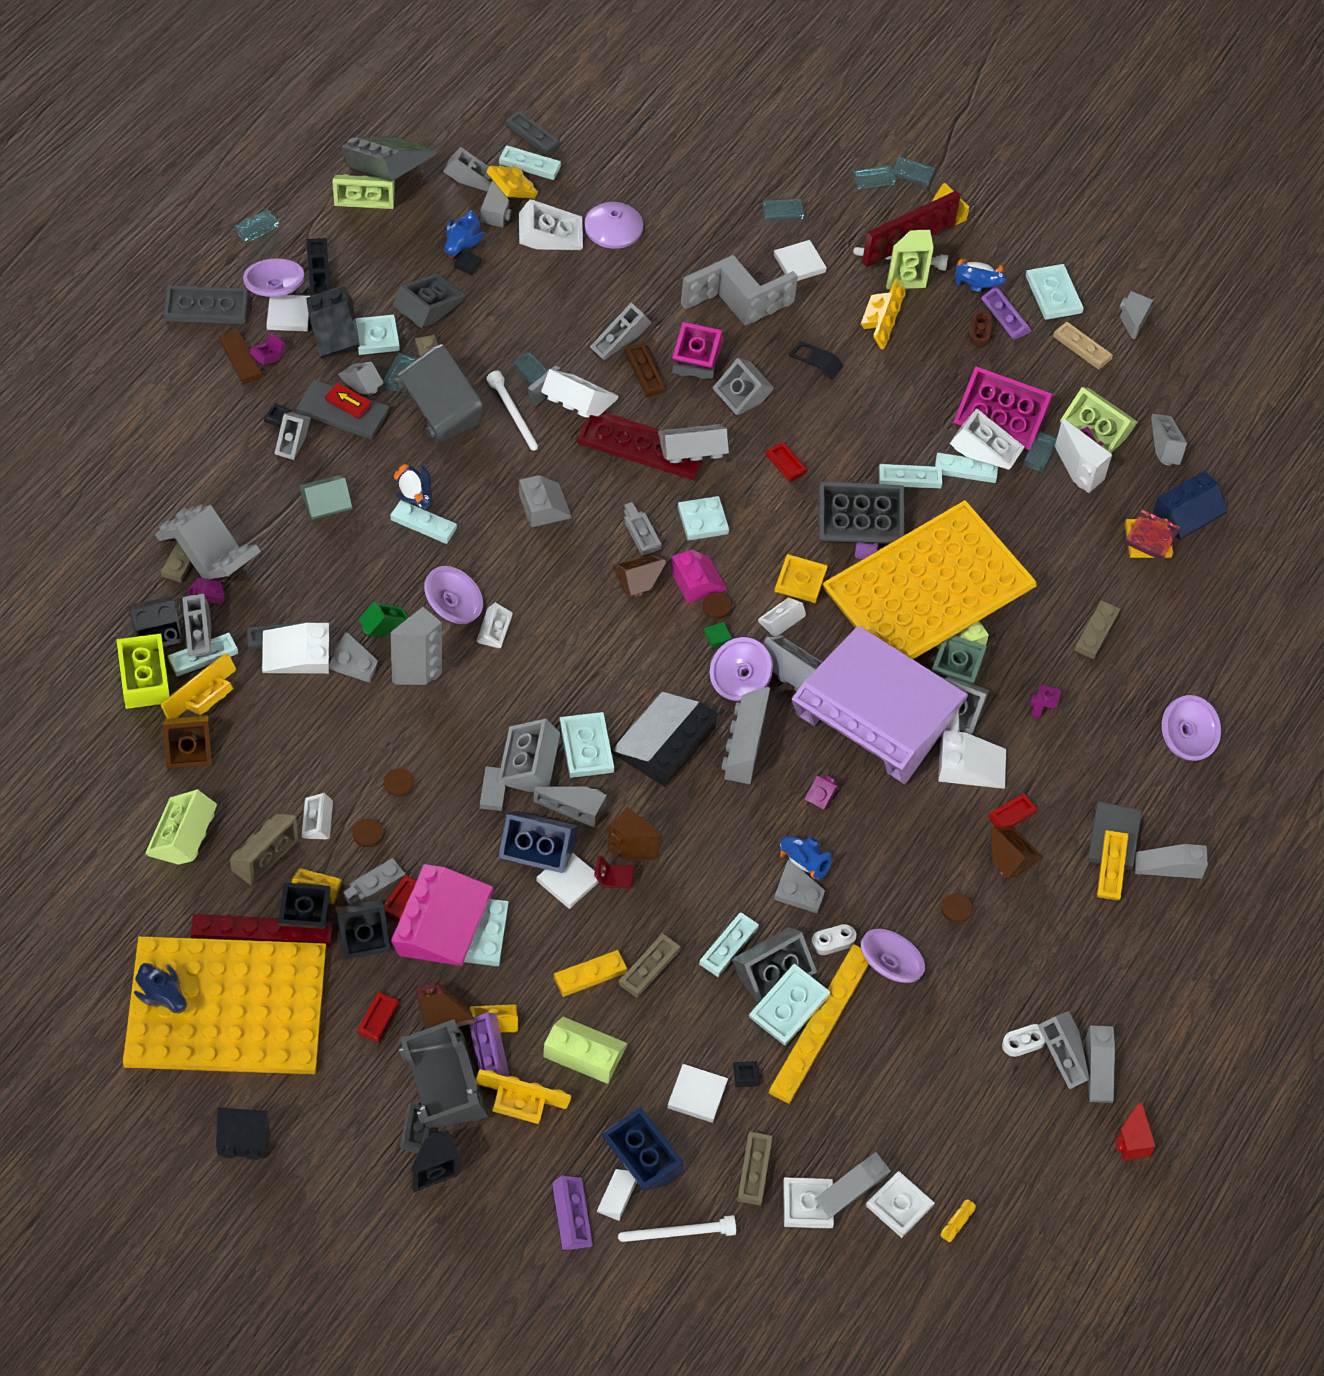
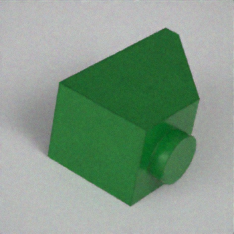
[358,602,409,638]

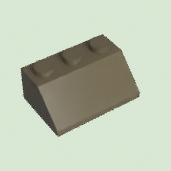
[230,814,298,886]

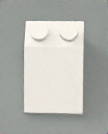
[519,199,583,250]
[950,408,1024,470]
[1055,419,1112,493]
[262,623,329,674]
[938,730,1006,789]

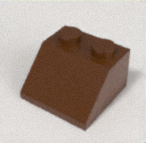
[163,716,212,769]
[608,807,662,861]

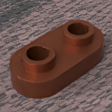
[969,311,992,346]

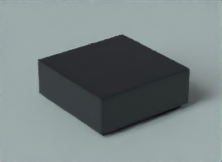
[454,250,482,275]
[264,403,292,428]
[733,1061,759,1087]

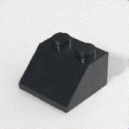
[278,882,331,929]
[335,899,391,959]
[216,1107,270,1160]
[411,1130,459,1192]

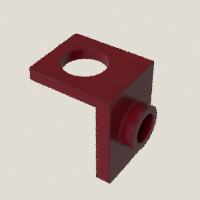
[594,855,636,888]

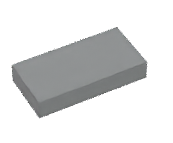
[480,766,506,811]

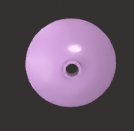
[584,202,643,249]
[243,259,304,297]
[424,566,483,624]
[710,637,773,702]
[1162,695,1221,761]
[861,929,925,983]

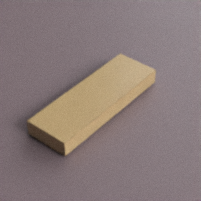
[1053,322,1113,370]

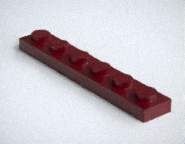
[190,914,333,947]

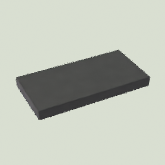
[163,285,249,324]
[296,379,389,440]

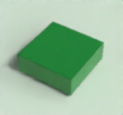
[703,622,732,649]

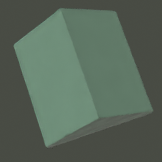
[299,475,352,520]
[932,636,987,684]

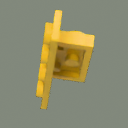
[861,279,905,349]
[161,653,236,719]
[476,1070,572,1124]

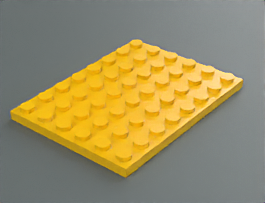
[822,500,1037,659]
[123,936,326,1074]

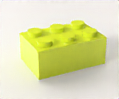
[117,634,170,709]

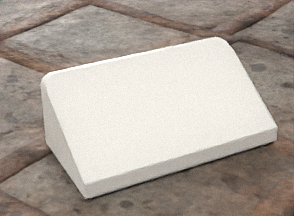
[758,597,806,636]
[476,602,513,648]
[301,793,333,839]
[597,1169,637,1221]

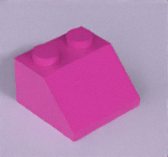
[672,322,724,368]
[670,550,727,603]

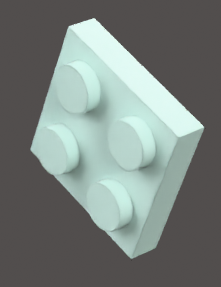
[356,315,400,355]
[678,496,729,541]

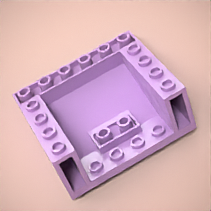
[792,626,968,785]

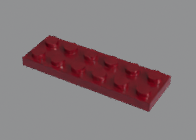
[862,191,961,267]
[577,412,705,480]

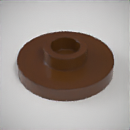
[703,593,731,619]
[384,768,414,796]
[353,819,383,847]
[942,894,972,923]

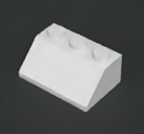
[541,369,619,418]

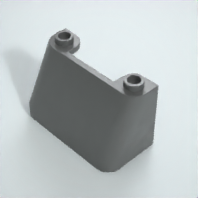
[394,344,482,444]
[399,1019,488,1128]

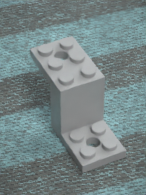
[681,255,798,325]
[155,504,261,579]

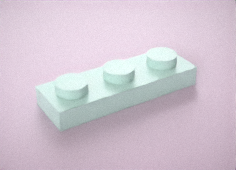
[499,145,561,180]
[935,453,998,483]
[879,464,942,489]
[391,500,457,544]
[168,633,238,677]
[699,912,759,977]

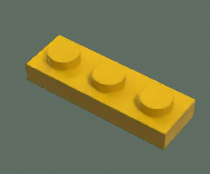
[1097,830,1128,901]
[554,950,627,997]

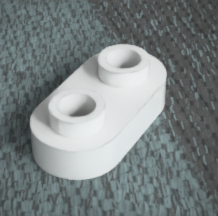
[811,924,856,955]
[1002,1024,1046,1057]

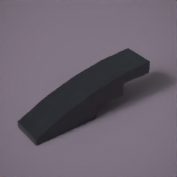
[306,238,330,296]

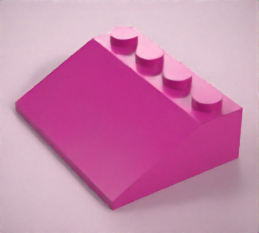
[953,366,1052,451]
[391,864,494,966]

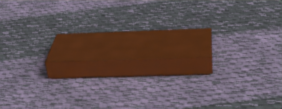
[219,330,262,384]
[625,343,666,398]

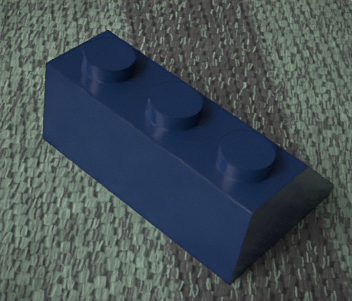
[1153,470,1227,540]
[498,811,579,873]
[601,1107,684,1191]

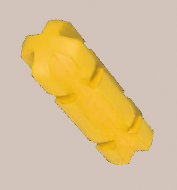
[941,1199,976,1242]

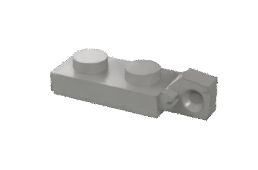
[624,502,662,556]
[343,858,405,905]

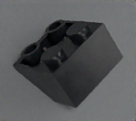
[128,596,183,647]

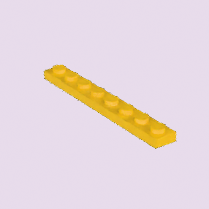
[769,944,869,1104]

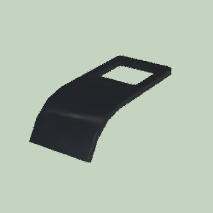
[789,341,843,380]

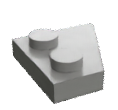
[329,632,378,683]
[774,860,825,914]

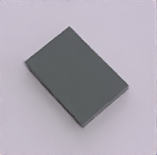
[1087,801,1142,871]

